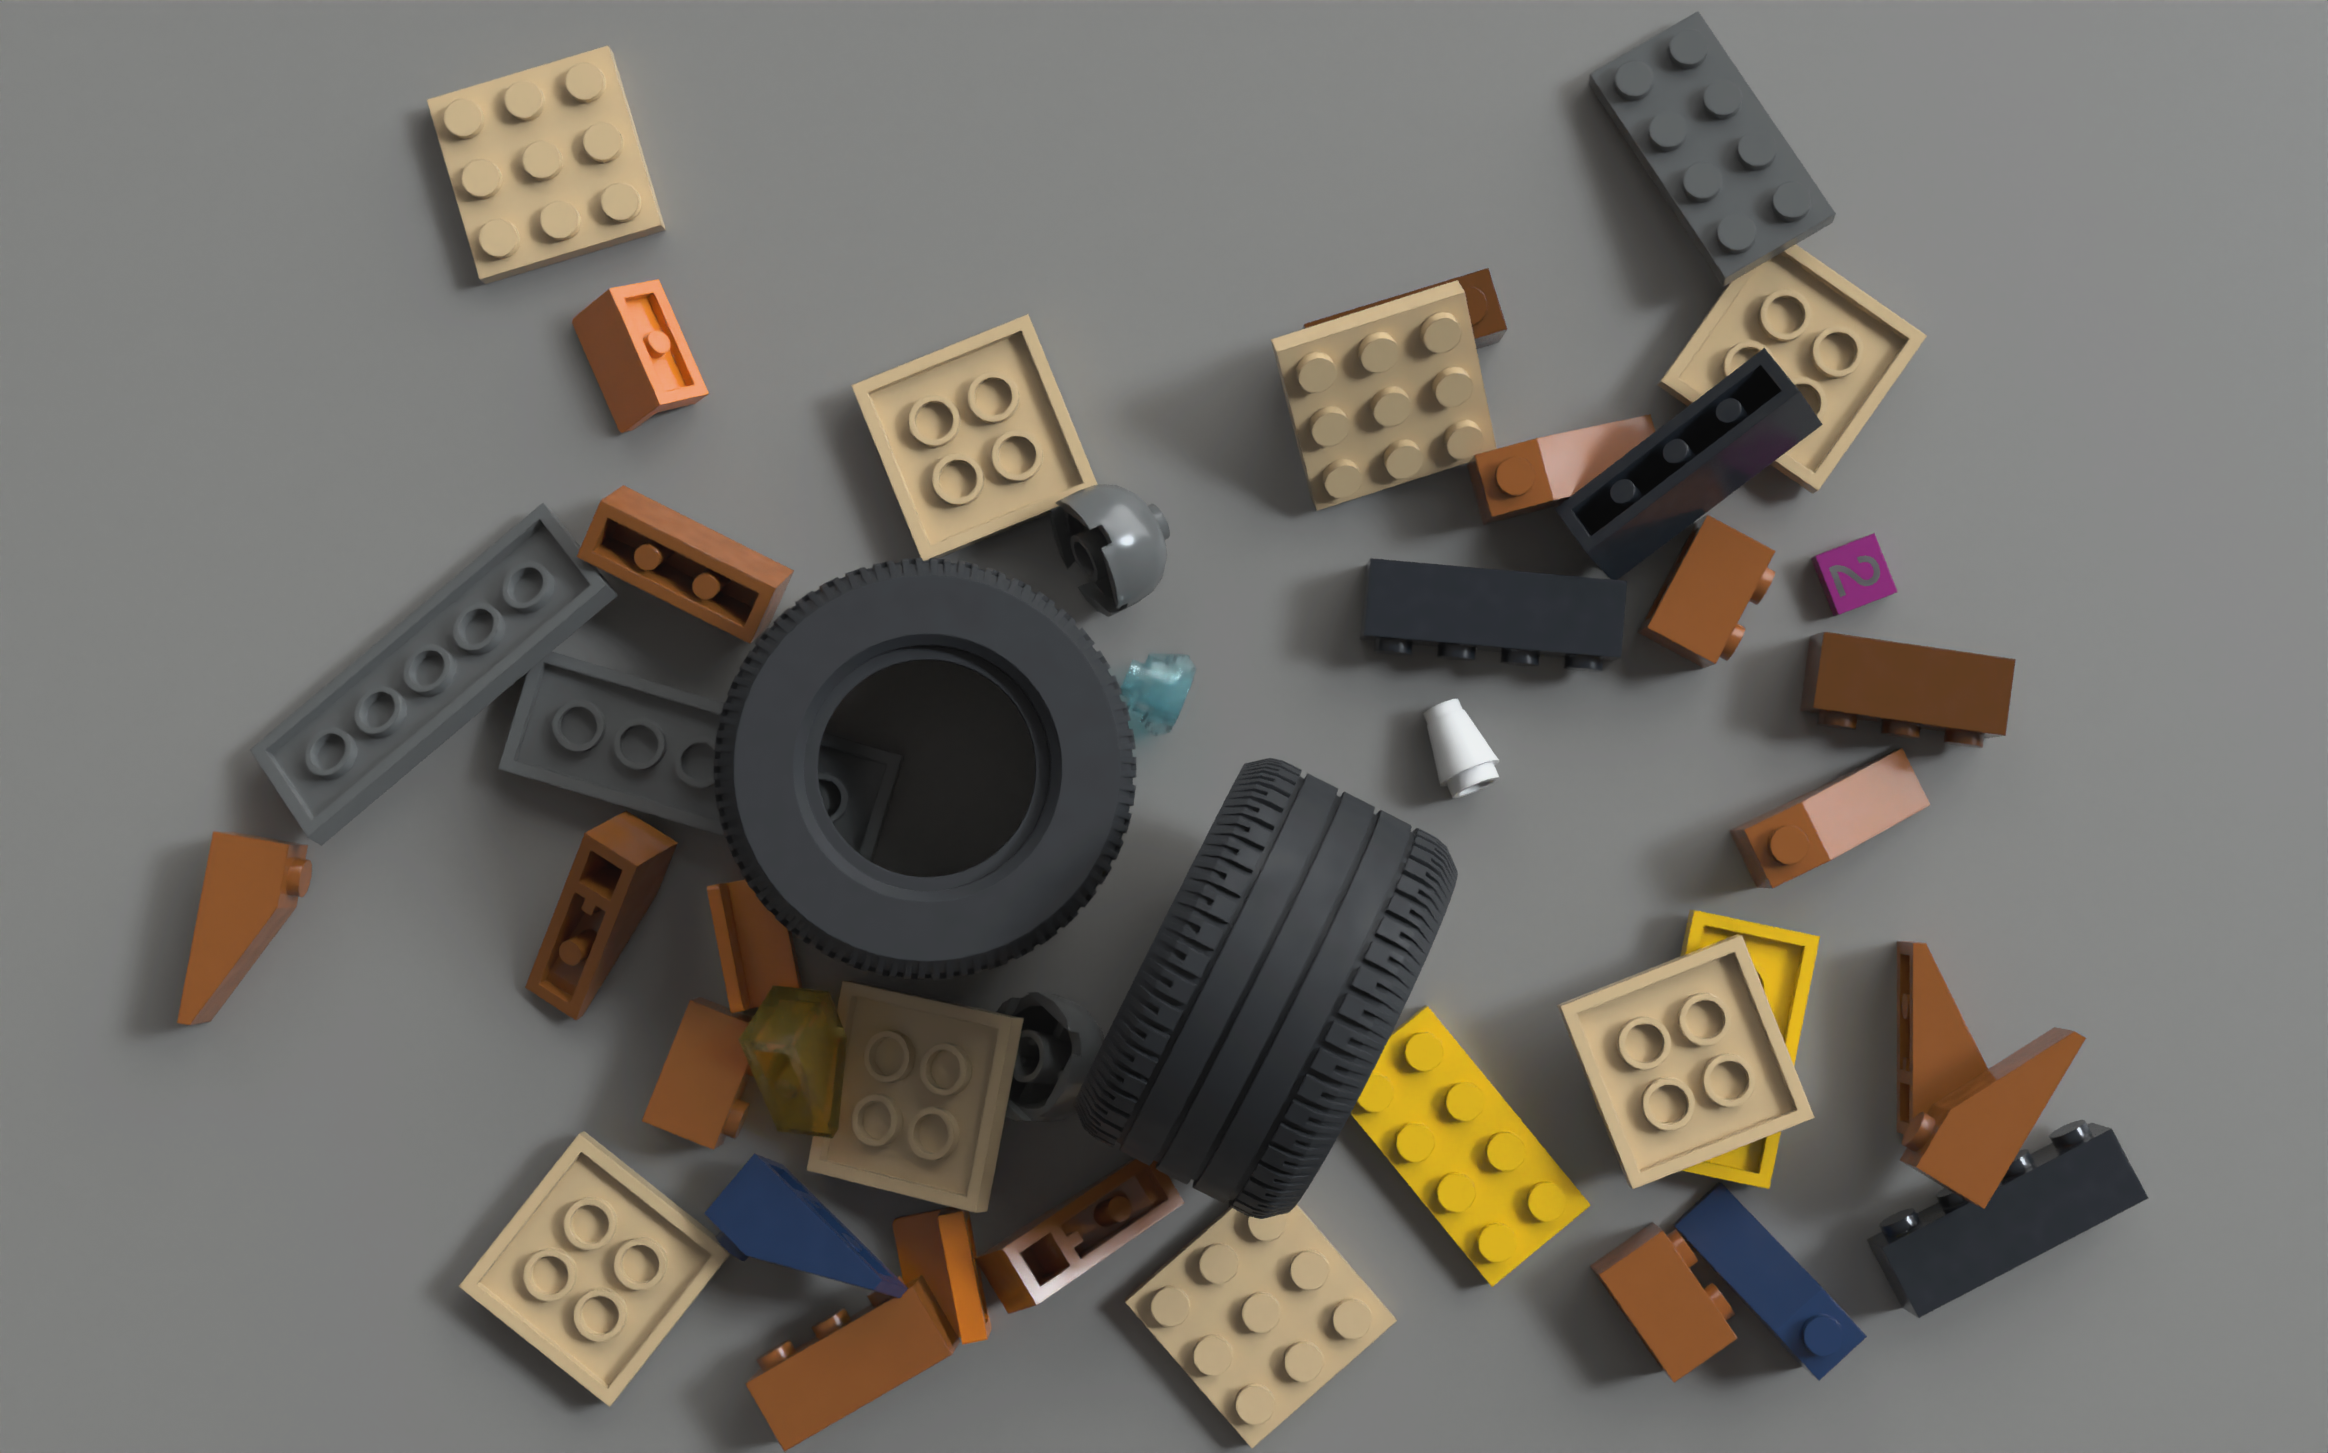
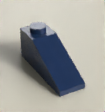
[704,1153,908,1298]
[1672,1182,1867,1381]

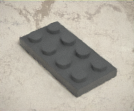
[1588,11,1836,287]

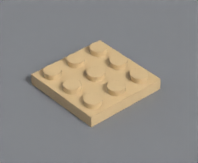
[427,46,666,284]
[1657,244,1927,494]
[1271,280,1497,511]
[851,314,1098,561]
[1557,934,1815,1189]
[807,981,1024,1213]
[459,1131,731,1407]
[1125,1205,1397,1448]

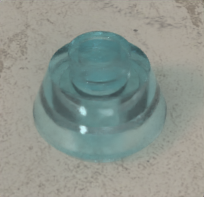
[1120,653,1197,736]

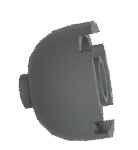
[1050,484,1170,617]
[996,992,1104,1122]

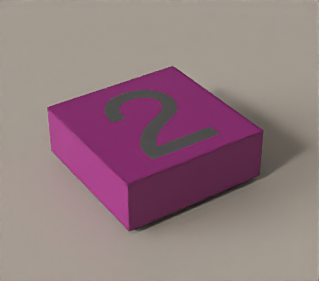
[1811,533,1898,616]

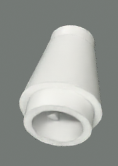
[1423,699,1500,798]

